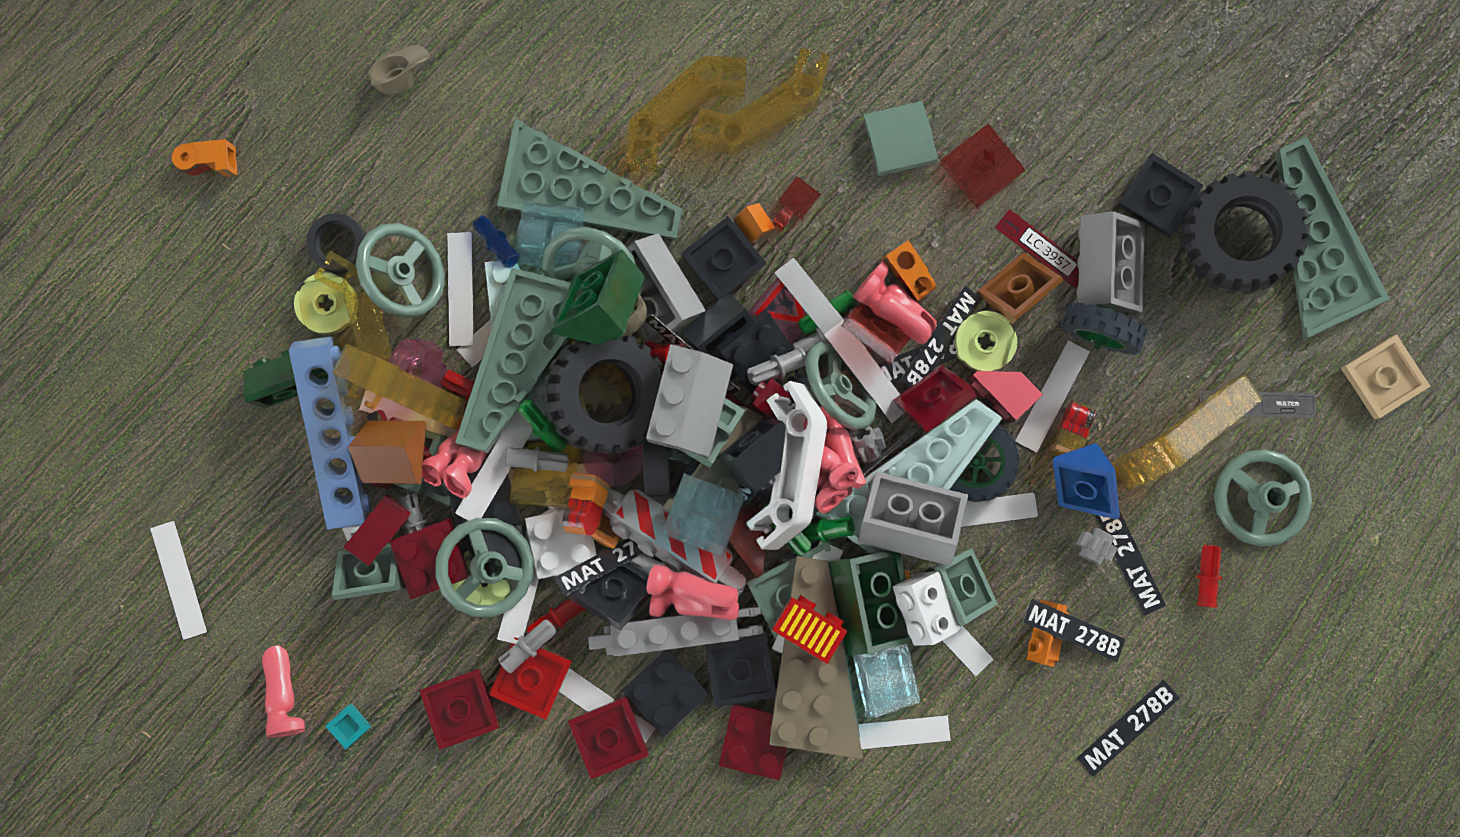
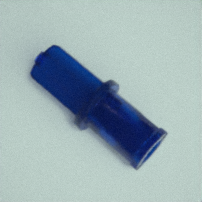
[473,215,520,268]

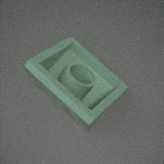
[332,543,406,600]
[928,548,998,626]

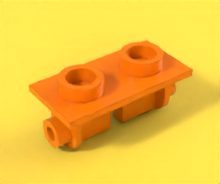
[1026,599,1069,667]

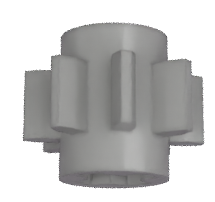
[850,426,886,463]
[1076,527,1118,565]

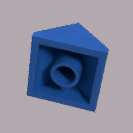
[1052,443,1120,520]

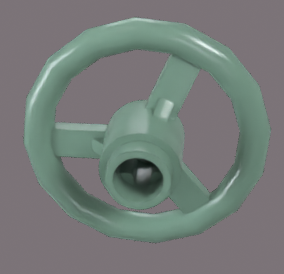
[356,223,445,318]
[542,227,636,280]
[805,342,876,430]
[1214,449,1312,547]
[435,518,534,617]

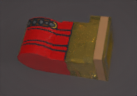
[1048,400,1096,456]

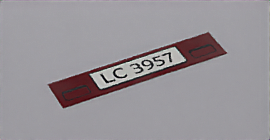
[995,209,1079,289]

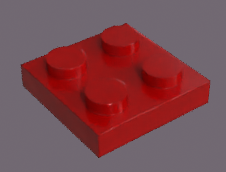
[489,637,573,720]

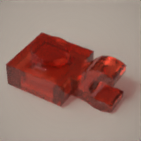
[773,176,821,231]

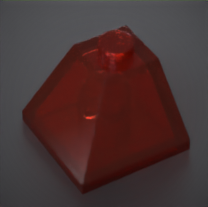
[719,505,767,578]

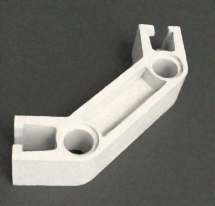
[747,381,827,550]

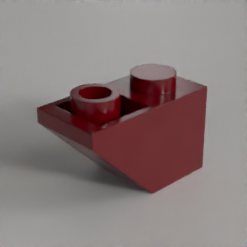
[751,378,792,419]

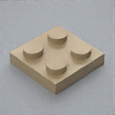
[1341,334,1431,419]

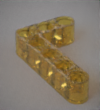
[332,344,468,430]
[1112,374,1263,491]

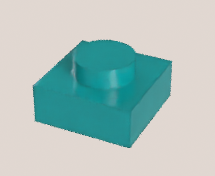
[325,704,372,750]

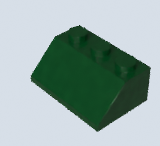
[551,249,645,345]
[244,336,352,408]
[828,550,912,655]

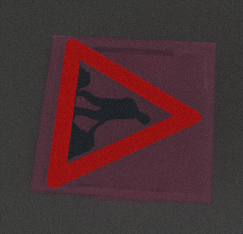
[749,277,808,344]

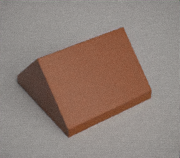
[978,252,1063,325]
[348,421,426,484]

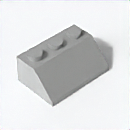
[1076,211,1145,313]
[627,233,706,348]
[646,344,733,457]
[858,472,968,566]

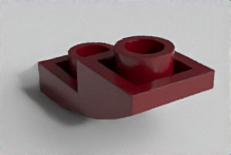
[344,494,411,566]

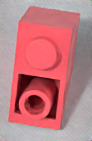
[968,371,1043,423]

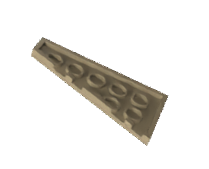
[769,556,863,759]

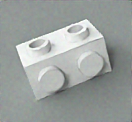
[893,571,961,646]

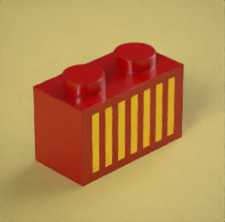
[771,595,847,664]

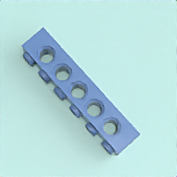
[289,337,371,530]

